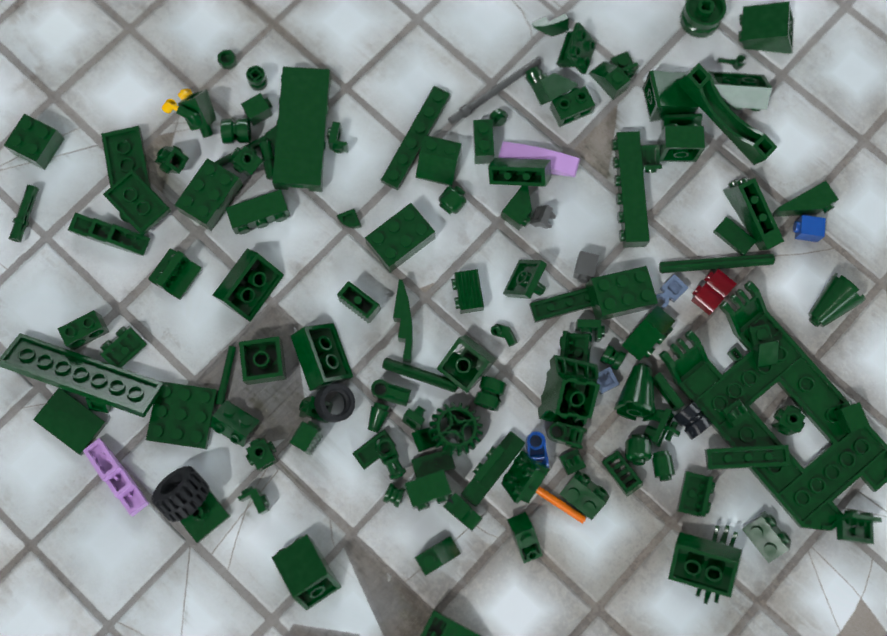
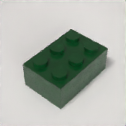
[174,158,243,231]
[365,203,435,273]
[585,266,658,321]

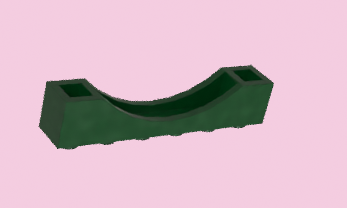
[677,63,777,165]

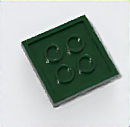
[146,381,218,450]

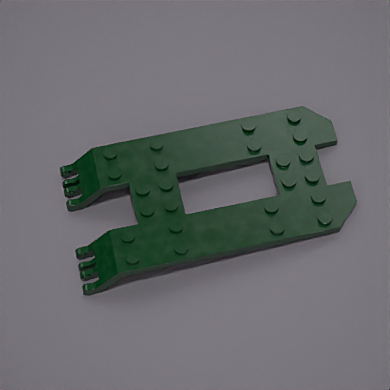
[659,281,887,531]

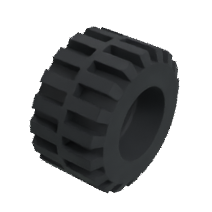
[151,466,209,522]

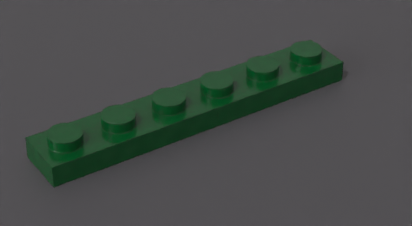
[381,86,450,191]

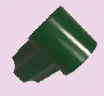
[371,379,411,407]

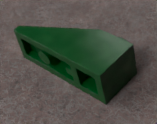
[772,181,839,217]

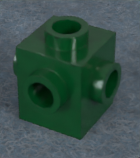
[155,145,189,174]
[230,146,263,176]
[771,405,806,436]
[246,438,279,472]

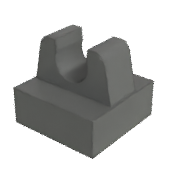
[530,205,556,229]

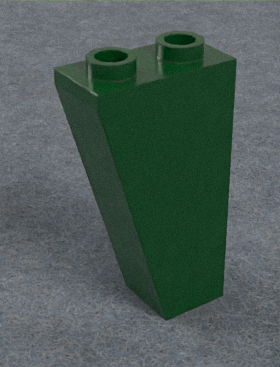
[723,177,784,251]

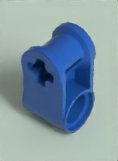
[526,431,549,468]

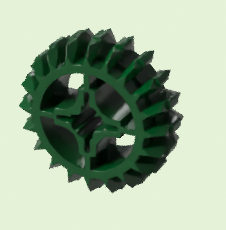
[429,402,483,456]

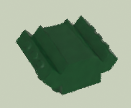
[538,355,600,427]

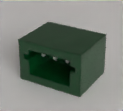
[727,347,743,363]

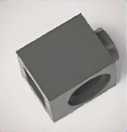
[573,251,599,283]

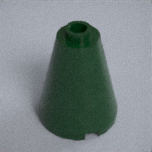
[808,273,866,327]
[614,363,655,421]

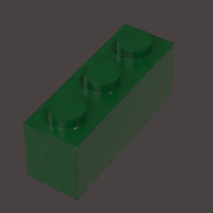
[488,158,551,187]
[226,189,290,235]

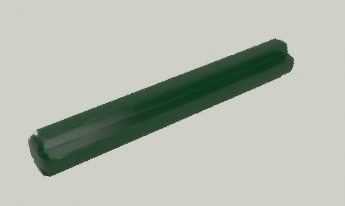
[382,358,458,392]

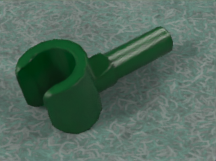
[717,55,746,70]

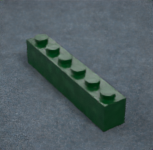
[611,131,650,248]

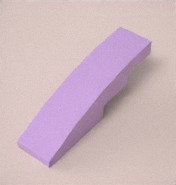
[498,141,580,177]
[83,438,150,516]

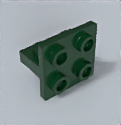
[556,22,596,74]
[148,248,202,300]
[501,451,550,504]

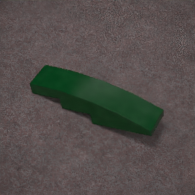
[68,212,151,256]
[393,279,413,363]

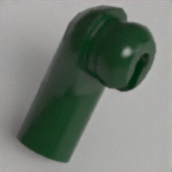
[491,324,518,347]

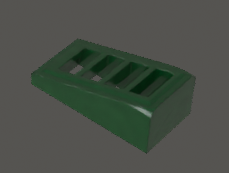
[602,450,643,497]

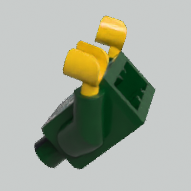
[162,89,216,138]

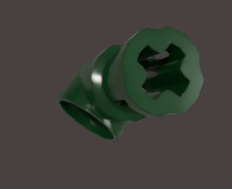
[375,437,406,480]

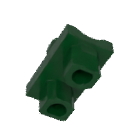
[644,408,680,448]

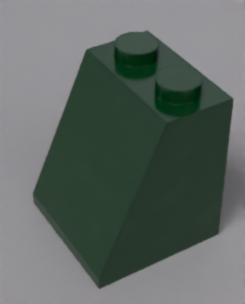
[738,1,794,54]
[643,70,699,122]
[271,534,341,611]

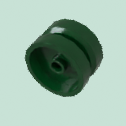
[680,0,726,38]

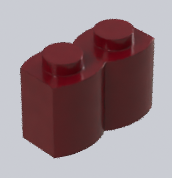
[691,269,737,316]

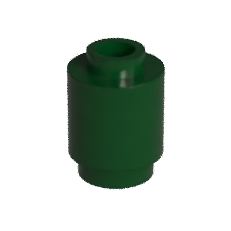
[652,450,675,482]

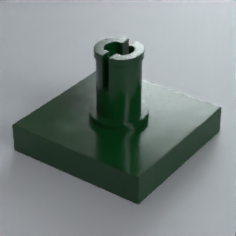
[503,260,547,299]
[180,489,231,543]

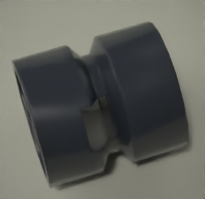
[674,402,712,440]

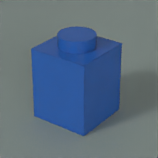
[793,215,826,242]

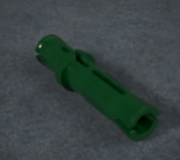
[8,185,39,243]

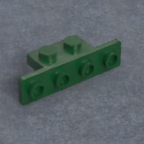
[461,431,526,506]

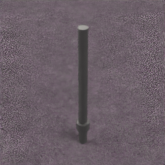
[448,57,541,125]

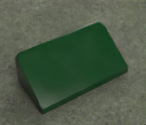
[661,114,703,132]

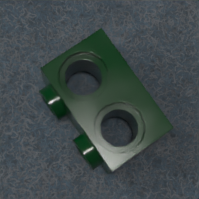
[58,310,109,350]

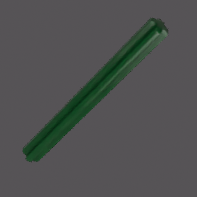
[659,253,775,273]

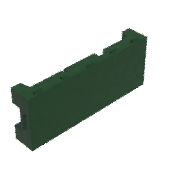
[272,66,332,192]

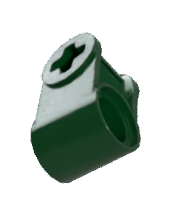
[546,422,587,450]

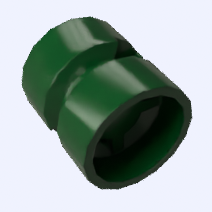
[220,118,252,144]
[473,376,507,411]

